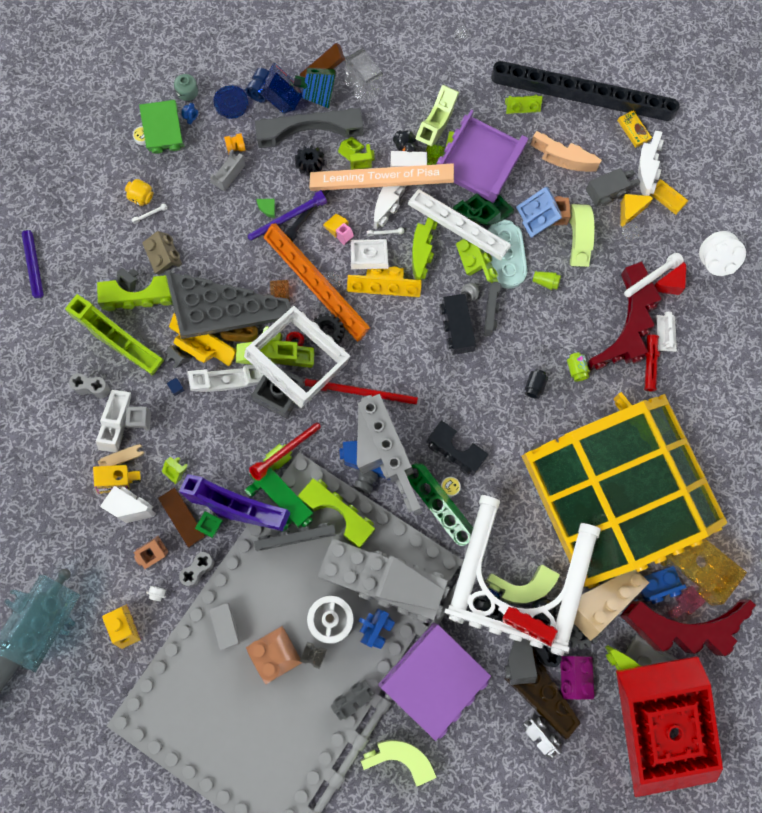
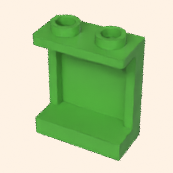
[139,100,184,154]

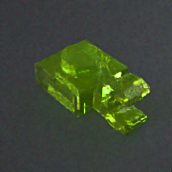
[425,144,445,165]

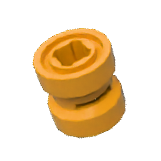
[224,133,246,155]

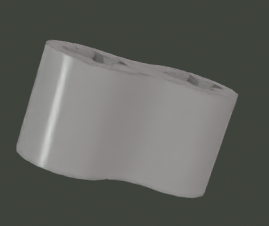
[69,373,110,398]
[179,552,215,587]

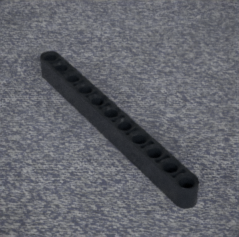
[491,61,680,121]

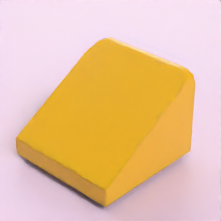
[323,214,348,238]

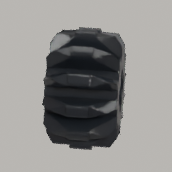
[295,144,325,176]

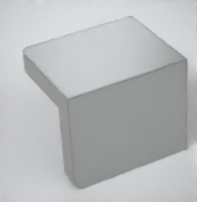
[125,407,151,431]

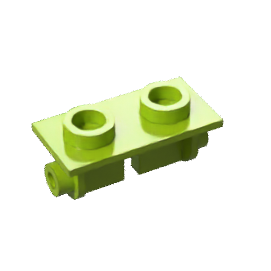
[505,94,542,114]

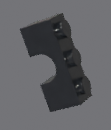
[427,420,489,476]

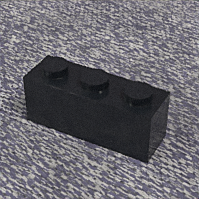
[439,294,476,355]

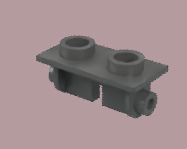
[331,680,375,721]

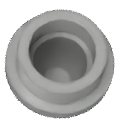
[461,283,480,302]

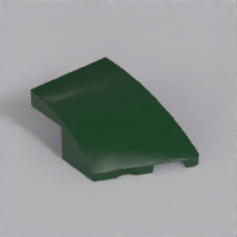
[451,193,514,225]

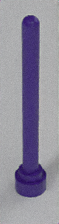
[248,190,328,240]

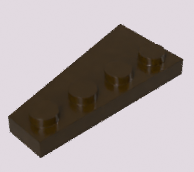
[504,649,581,739]

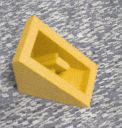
[620,194,653,227]

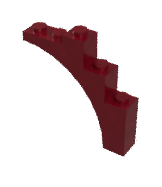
[587,261,662,371]
[620,599,756,656]

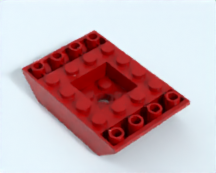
[616,656,723,797]

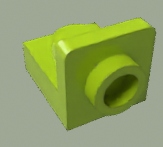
[350,144,375,170]

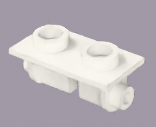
[656,312,677,352]

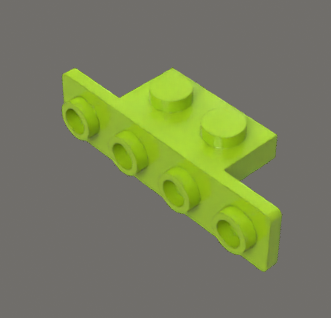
[456,220,498,283]

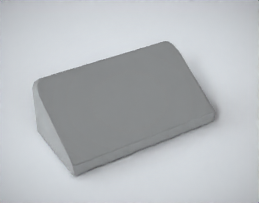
[209,603,240,650]

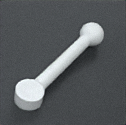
[132,204,167,224]
[367,227,405,236]

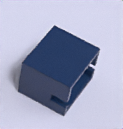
[167,377,185,396]

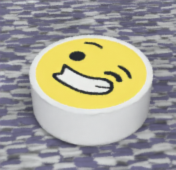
[133,126,146,145]
[441,477,461,497]

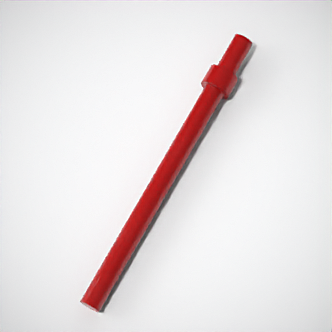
[305,378,418,405]

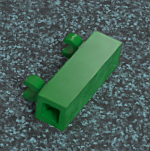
[245,461,314,532]

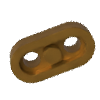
[220,326,258,342]

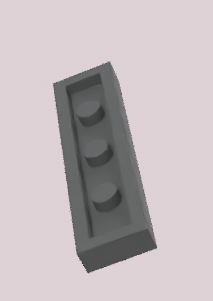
[254,523,336,552]

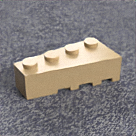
[574,569,649,641]

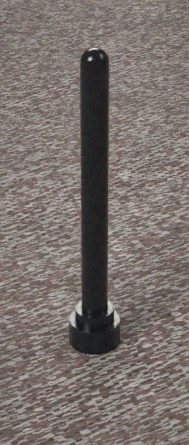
[283,190,330,242]

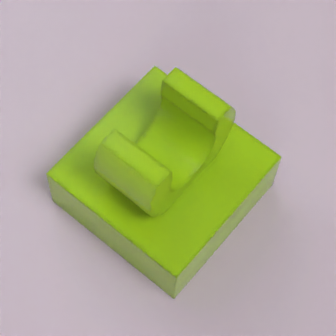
[162,457,188,484]

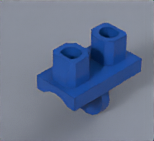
[358,609,395,649]

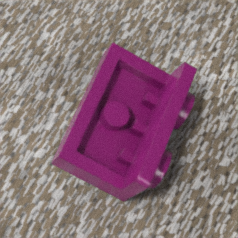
[560,656,594,700]

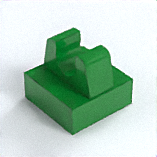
[195,511,223,539]

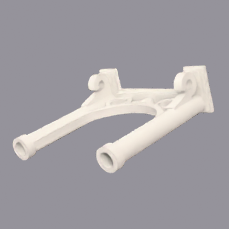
[445,495,601,656]

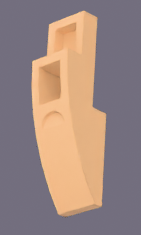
[530,131,602,172]

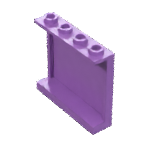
[436,110,528,203]
[378,622,491,741]

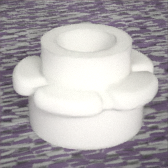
[146,586,166,601]

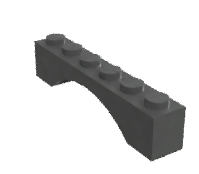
[255,108,363,148]

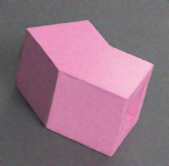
[336,223,354,245]

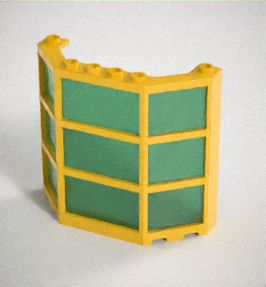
[521,394,727,589]

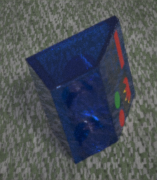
[258,62,302,114]

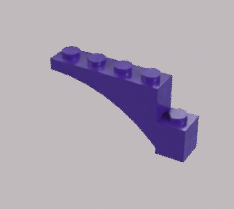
[179,474,290,531]

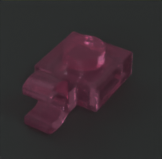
[667,586,705,619]

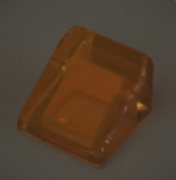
[270,280,290,302]

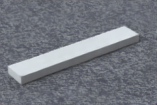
[408,189,511,261]

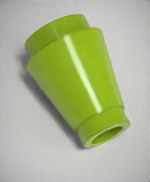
[533,271,561,290]

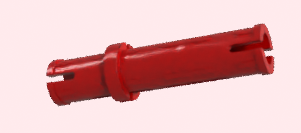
[644,334,660,392]

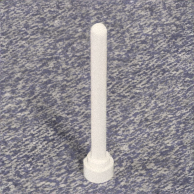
[624,253,684,297]

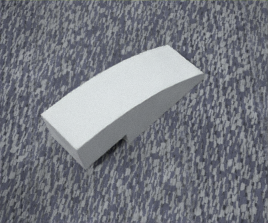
[96,390,131,453]

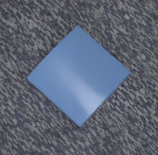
[516,187,562,238]

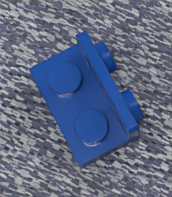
[641,566,687,604]

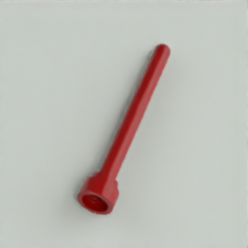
[249,423,321,480]

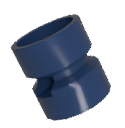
[245,68,276,103]

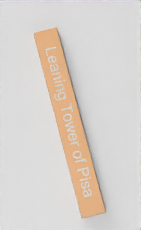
[309,163,454,191]

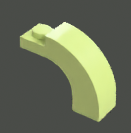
[415,85,459,146]
[569,204,594,267]
[486,565,560,604]
[361,740,436,786]

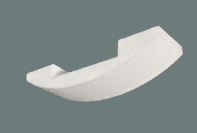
[187,365,264,392]

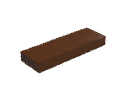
[300,43,345,77]
[158,487,206,548]

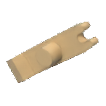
[98,444,145,466]

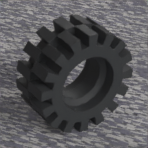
[312,313,344,348]

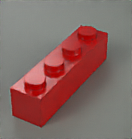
[503,607,558,647]

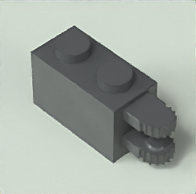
[586,168,640,207]

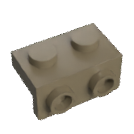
[142,231,182,275]

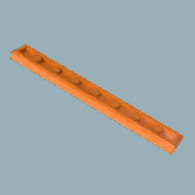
[263,223,370,342]

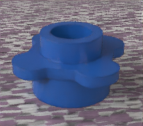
[181,103,198,125]

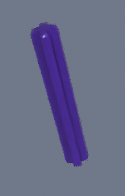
[21,230,44,299]

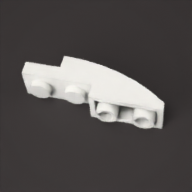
[638,130,664,196]
[374,185,407,230]

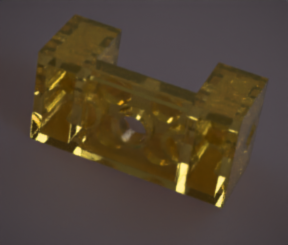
[648,519,747,606]

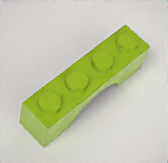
[97,275,172,311]
[298,478,375,549]

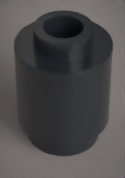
[525,369,548,399]

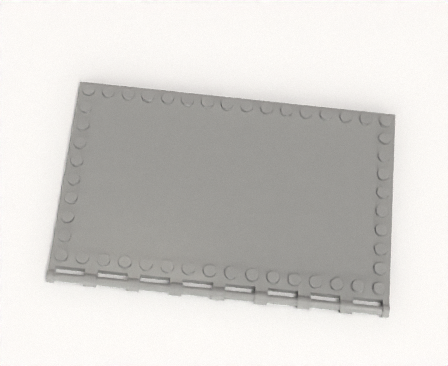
[107,453,463,813]

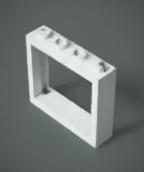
[244,306,350,408]

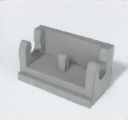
[210,150,245,191]

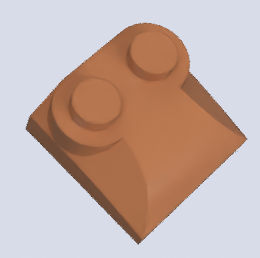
[246,626,303,685]

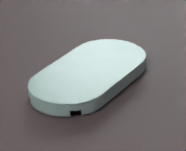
[488,220,527,289]

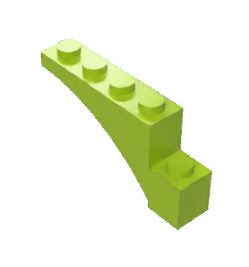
[65,294,164,376]

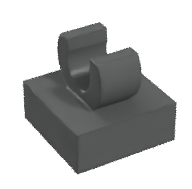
[117,268,139,292]
[165,345,192,368]

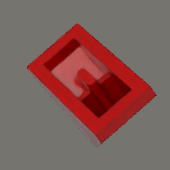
[654,262,686,295]

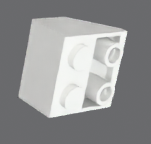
[100,486,156,523]

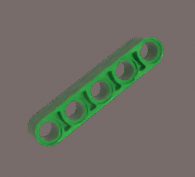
[407,463,473,546]

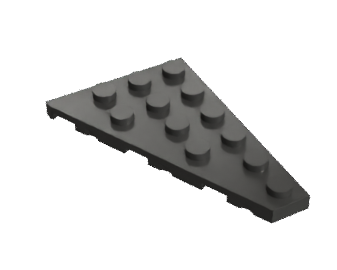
[165,270,291,339]

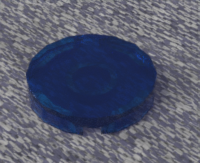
[213,85,249,119]

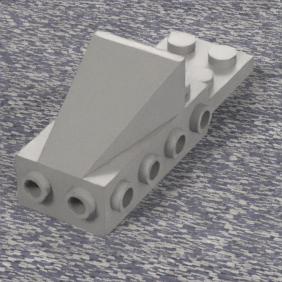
[357,394,422,516]
[318,538,449,623]

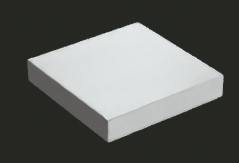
[351,239,388,269]

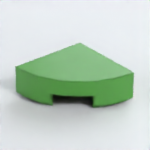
[256,199,275,218]

